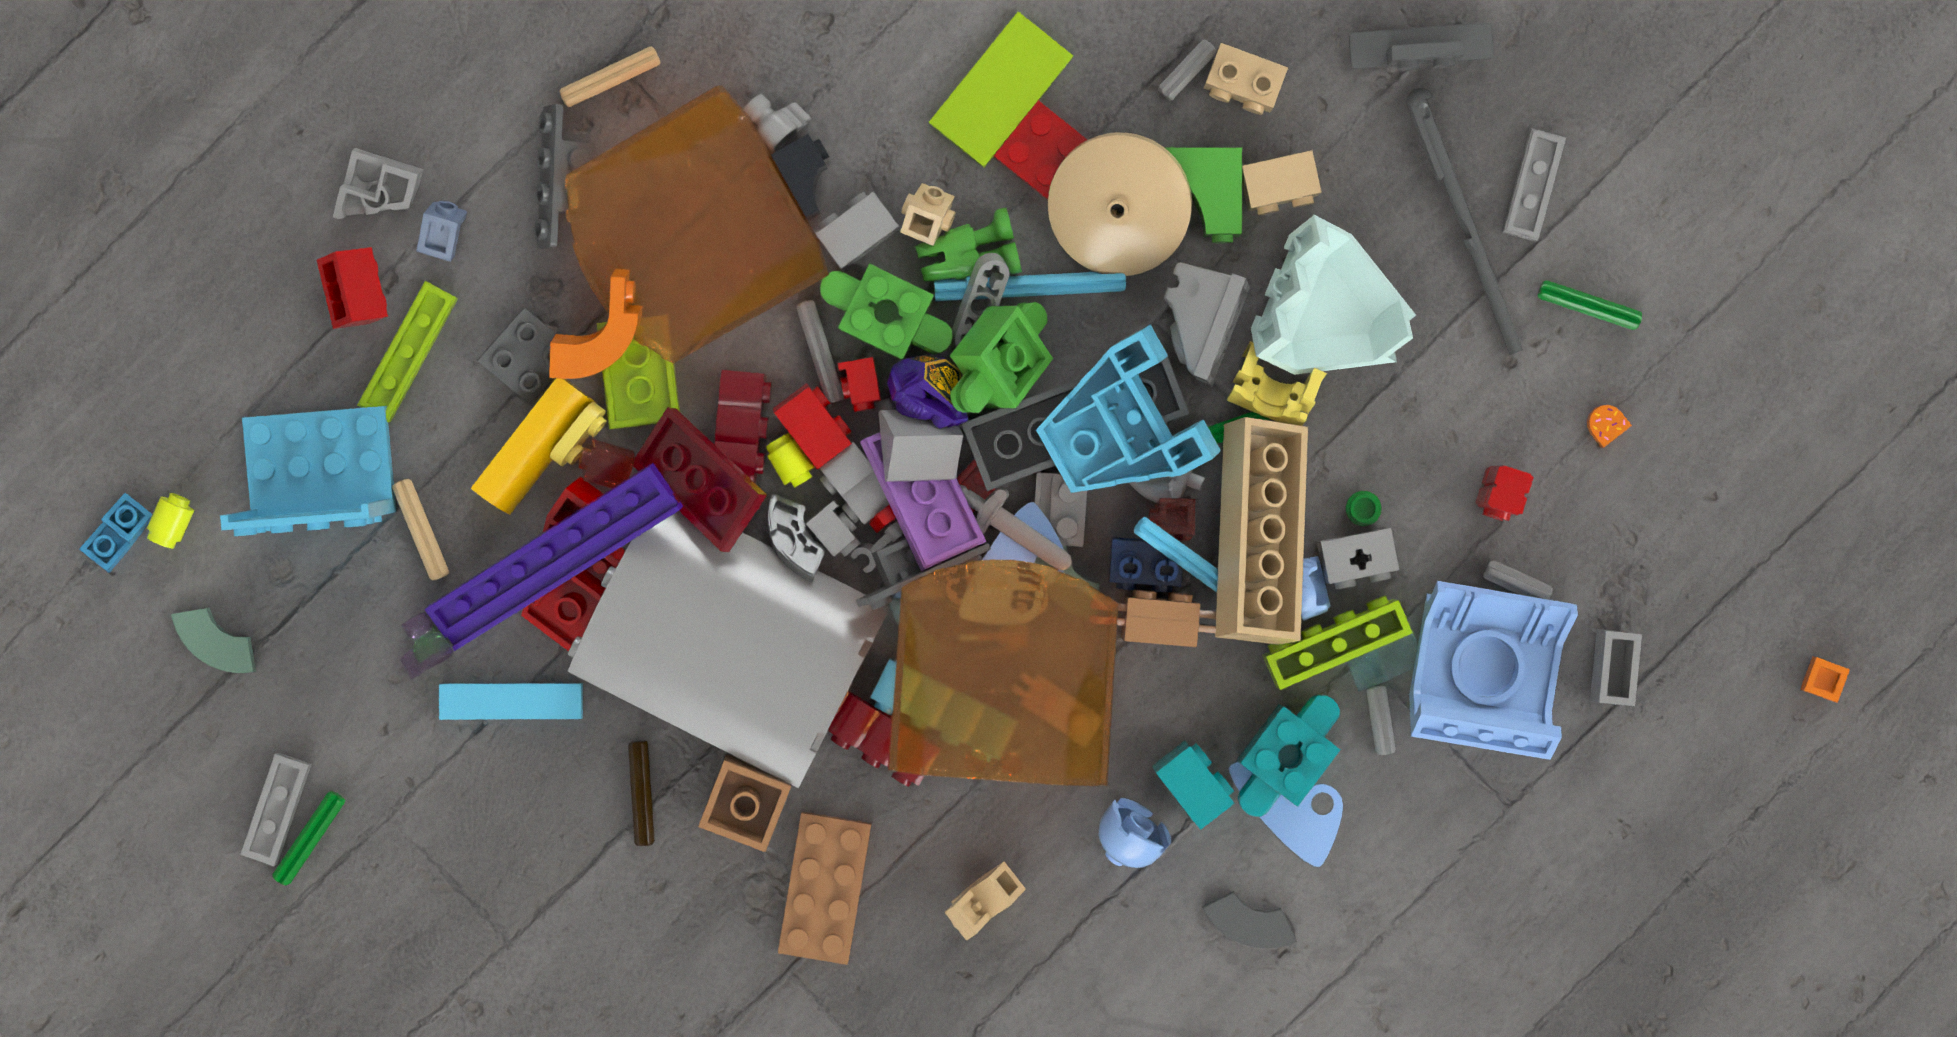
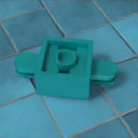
[1236,694,1341,817]

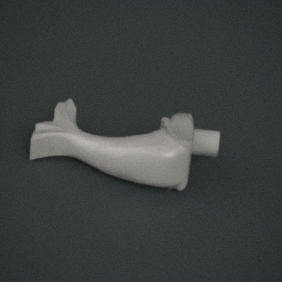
[1129,470,1205,506]

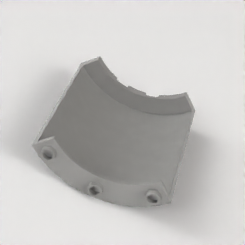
[568,511,890,788]

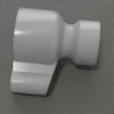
[741,93,811,152]

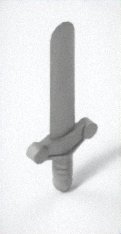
[960,485,1072,571]

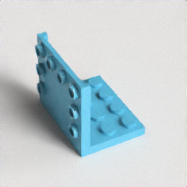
[220,406,396,536]

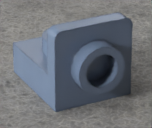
[416,201,467,262]

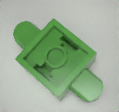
[820,263,953,360]
[950,302,1053,413]

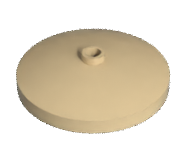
[1048,132,1192,276]

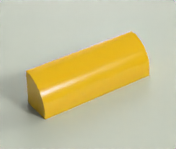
[471,378,597,515]

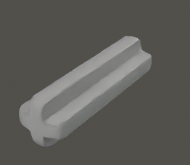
[1158,39,1217,101]
[1483,560,1553,600]
[1366,685,1396,755]

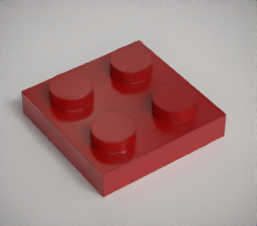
[994,100,1087,201]

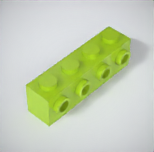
[1262,595,1413,690]

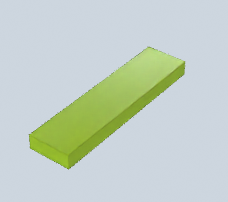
[357,281,458,423]

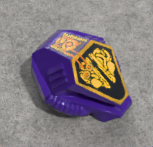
[887,355,968,429]

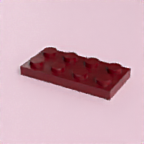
[631,407,767,552]

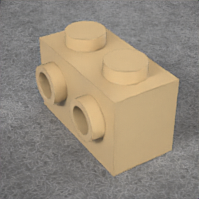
[1204,43,1288,115]

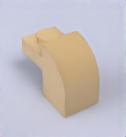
[945,862,1026,941]

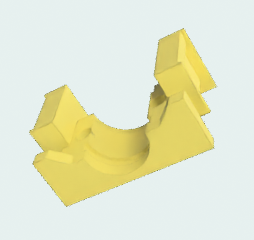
[1227,341,1327,426]

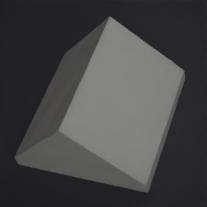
[878,410,963,482]

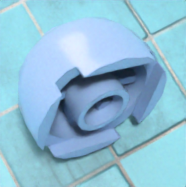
[1099,798,1171,868]

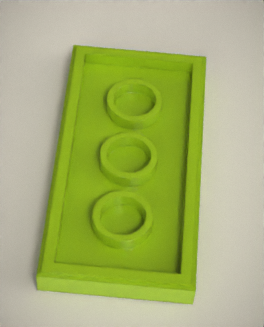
[929,11,1073,168]

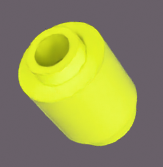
[766,433,815,488]
[147,493,194,549]

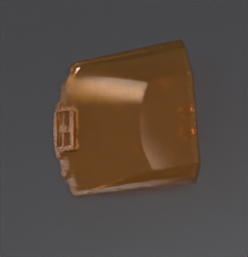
[565,85,829,364]
[888,559,1118,787]

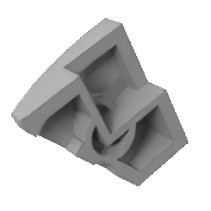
[333,148,424,219]

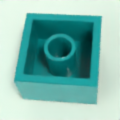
[1152,740,1235,830]

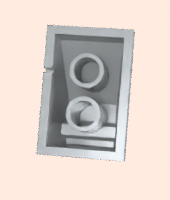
[1164,262,1250,387]

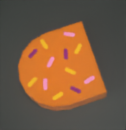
[1587,405,1632,448]

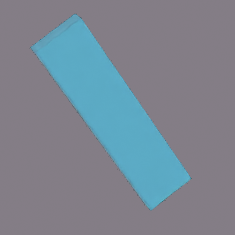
[439,683,583,720]

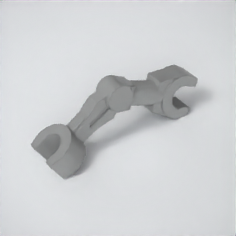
[851,521,903,573]

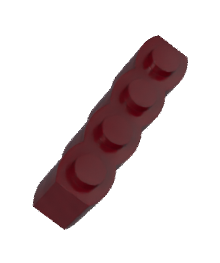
[714,370,772,510]
[828,691,941,787]

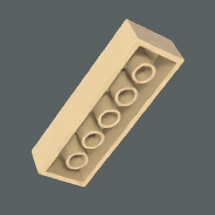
[1215,417,1308,645]

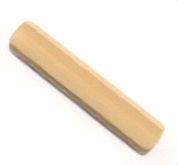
[560,47,660,107]
[392,479,449,580]

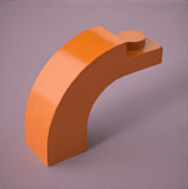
[549,269,643,379]

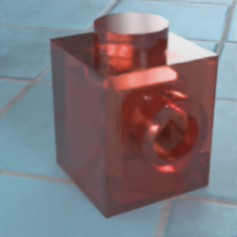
[578,439,635,488]
[1149,498,1196,541]

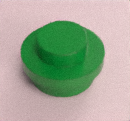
[1345,491,1382,526]

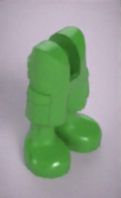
[915,207,1022,281]

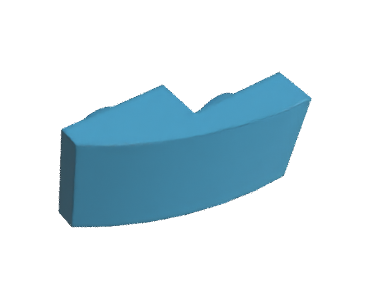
[79,493,153,573]

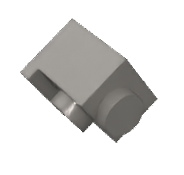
[806,501,861,557]

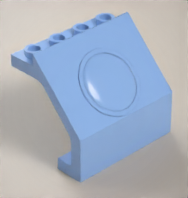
[1409,581,1578,760]

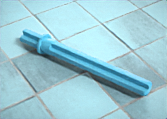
[934,272,1126,301]
[1134,517,1218,592]

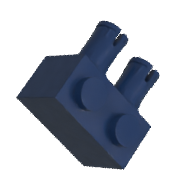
[1108,537,1184,592]

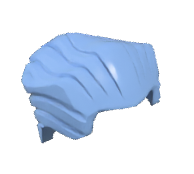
[1301,556,1331,621]

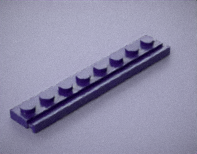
[424,463,683,651]

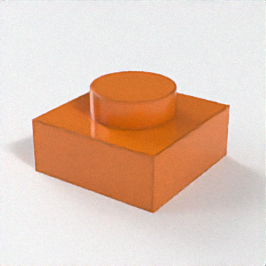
[1800,656,1850,703]

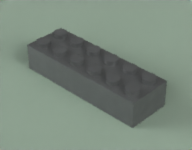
[962,346,1189,491]

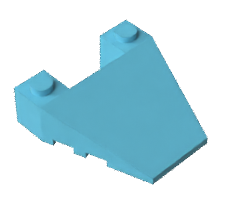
[1036,324,1221,493]

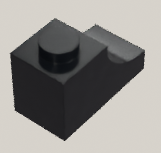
[771,134,829,221]

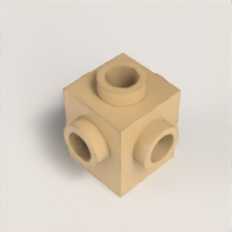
[900,183,956,246]

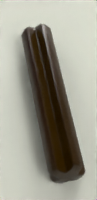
[628,741,655,846]

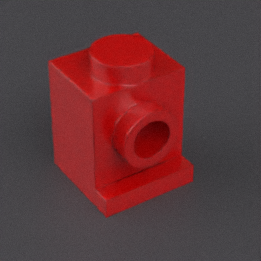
[838,357,881,412]

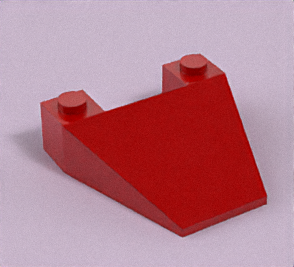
[521,476,625,651]

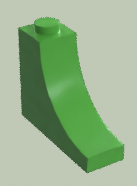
[1165,148,1242,244]

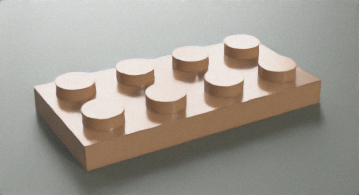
[778,812,872,965]

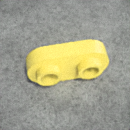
[550,402,607,466]

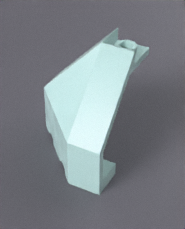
[1251,215,1416,375]

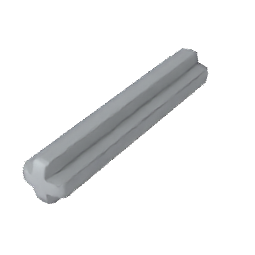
[796,300,844,404]

